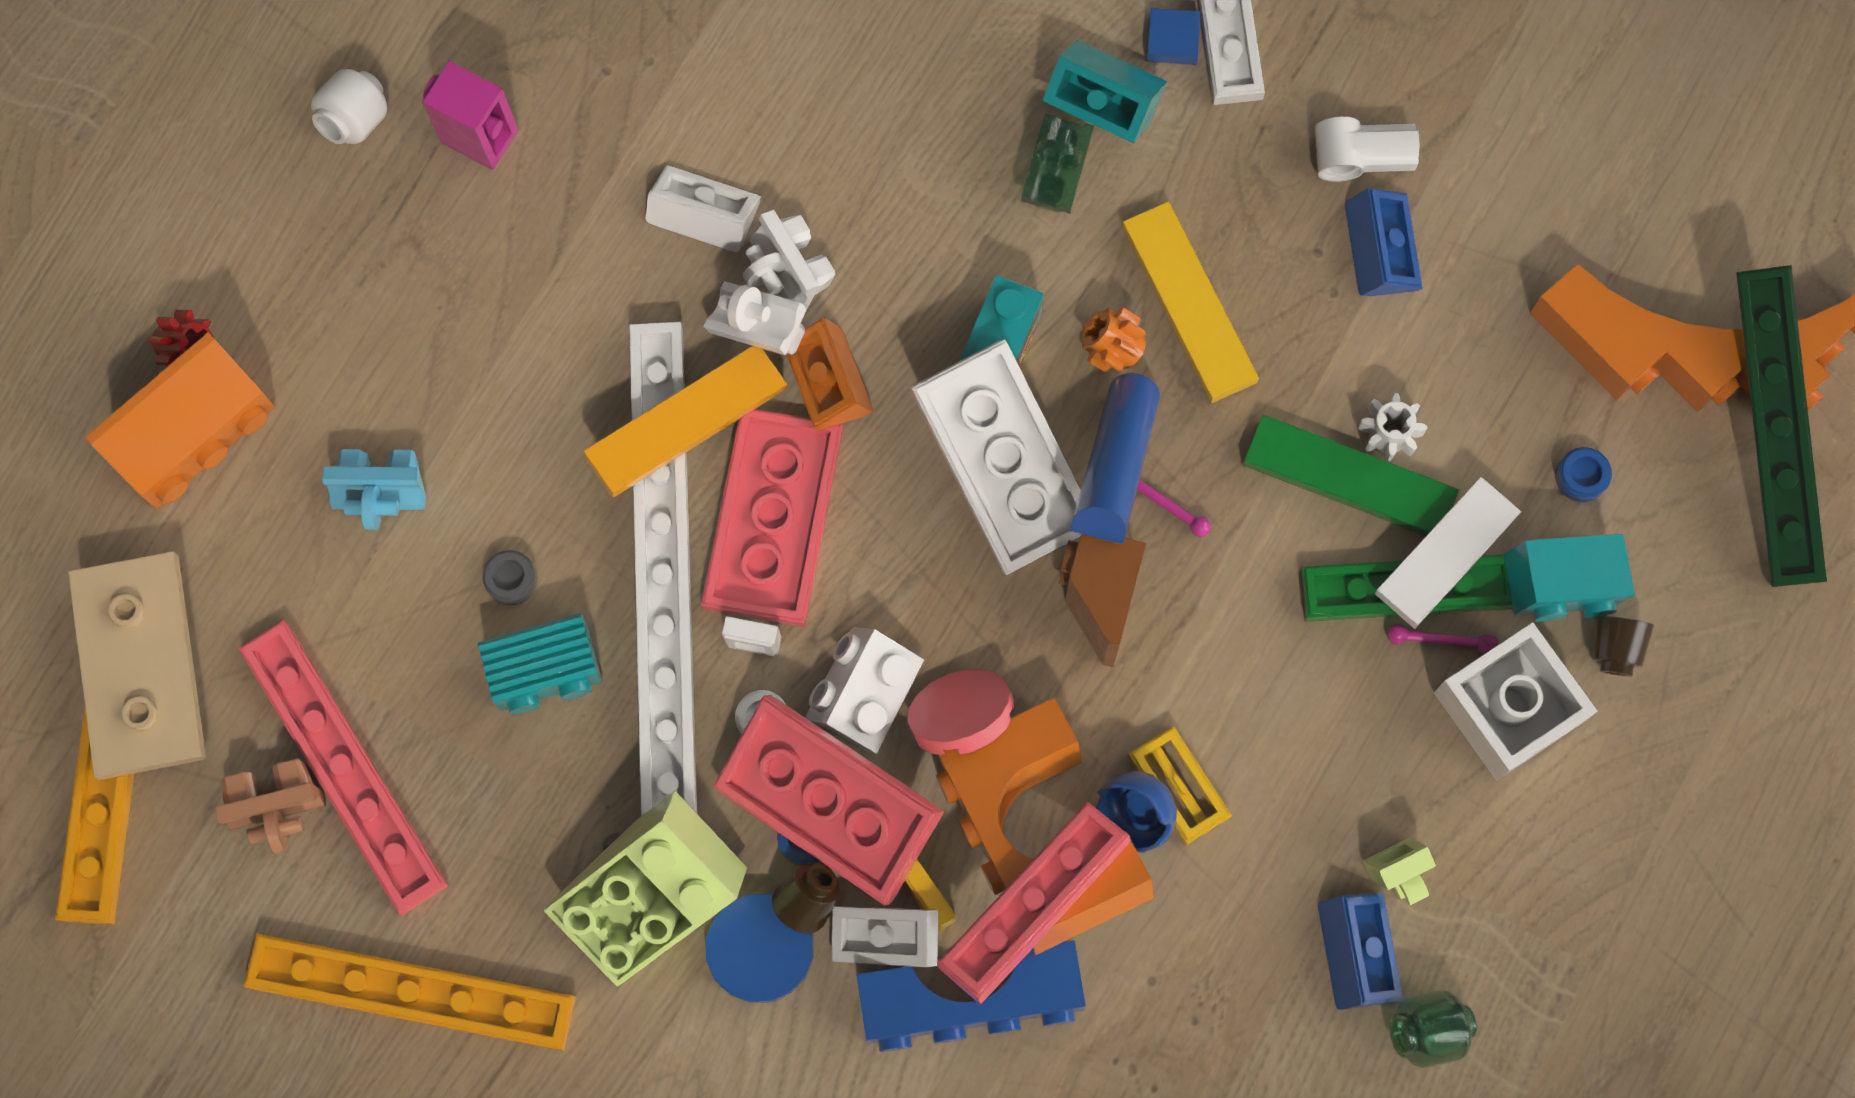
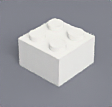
[1434,622,1598,781]

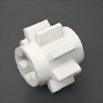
[1358,393,1427,462]

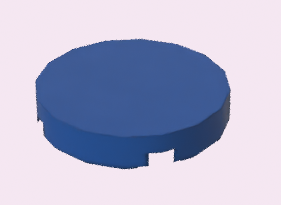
[705,894,814,1003]

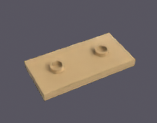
[68,551,206,780]

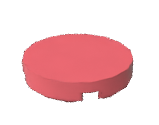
[907,669,1014,755]

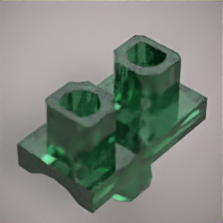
[1021,113,1094,214]

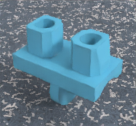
[322,449,427,530]

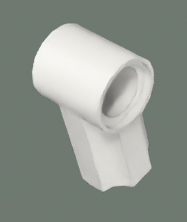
[1315,117,1420,182]

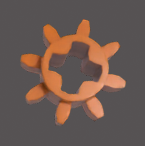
[1082,307,1146,373]

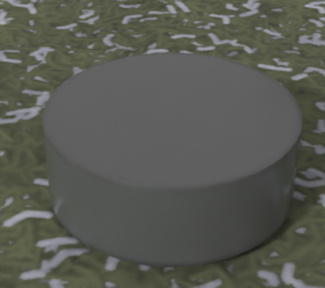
[482,550,538,605]

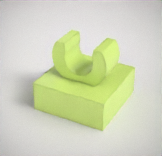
[1363,837,1436,905]

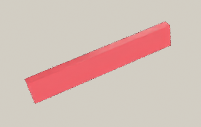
[238,620,448,916]

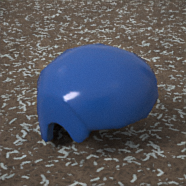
[1096,771,1177,853]

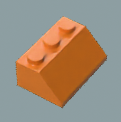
[85,332,275,510]

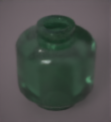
[1389,990,1477,1068]

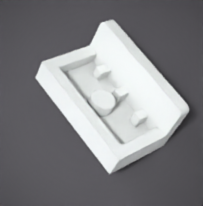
[805,627,924,754]

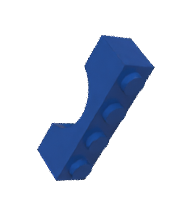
[856,940,1086,1052]

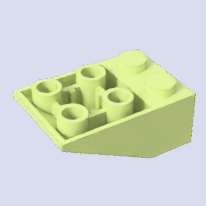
[544,791,747,987]

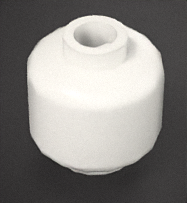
[311,69,388,144]

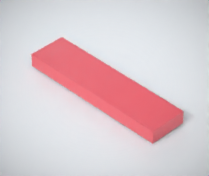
[937,801,1130,1005]

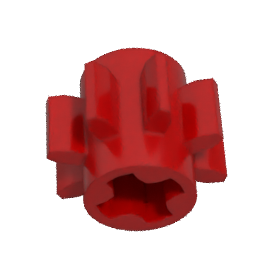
[148,310,218,365]

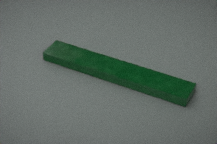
[1736,265,1827,587]

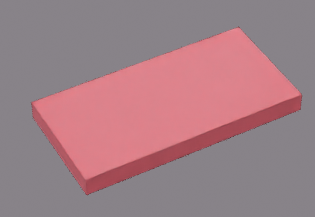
[701,409,844,627]
[713,695,944,906]

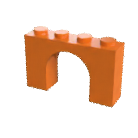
[935,697,1154,955]

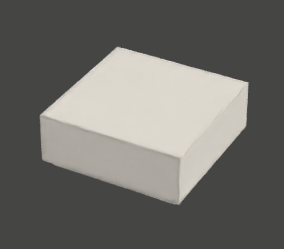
[722,616,782,657]

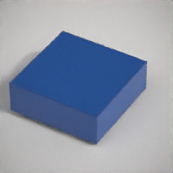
[1147,8,1201,65]

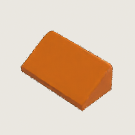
[787,317,874,431]

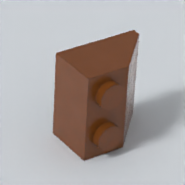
[1059,534,1146,667]

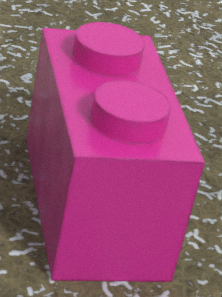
[422,61,519,170]

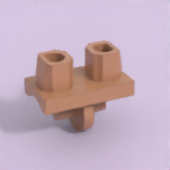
[215,759,326,854]

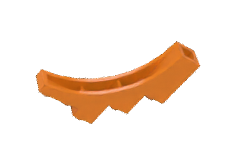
[1530,264,1855,412]

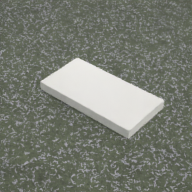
[909,339,1081,575]

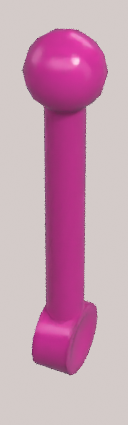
[1137,479,1211,537]
[1387,624,1499,653]

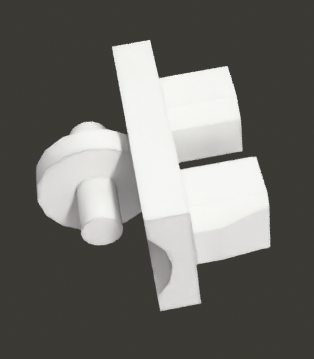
[743,210,835,309]
[703,281,807,355]

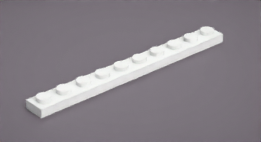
[630,322,697,816]

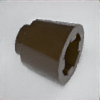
[1593,616,1654,677]
[772,863,840,934]

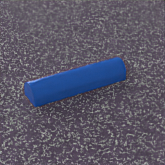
[1070,373,1160,544]

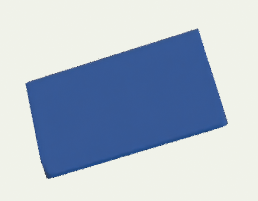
[1345,188,1423,296]
[1318,892,1404,1010]

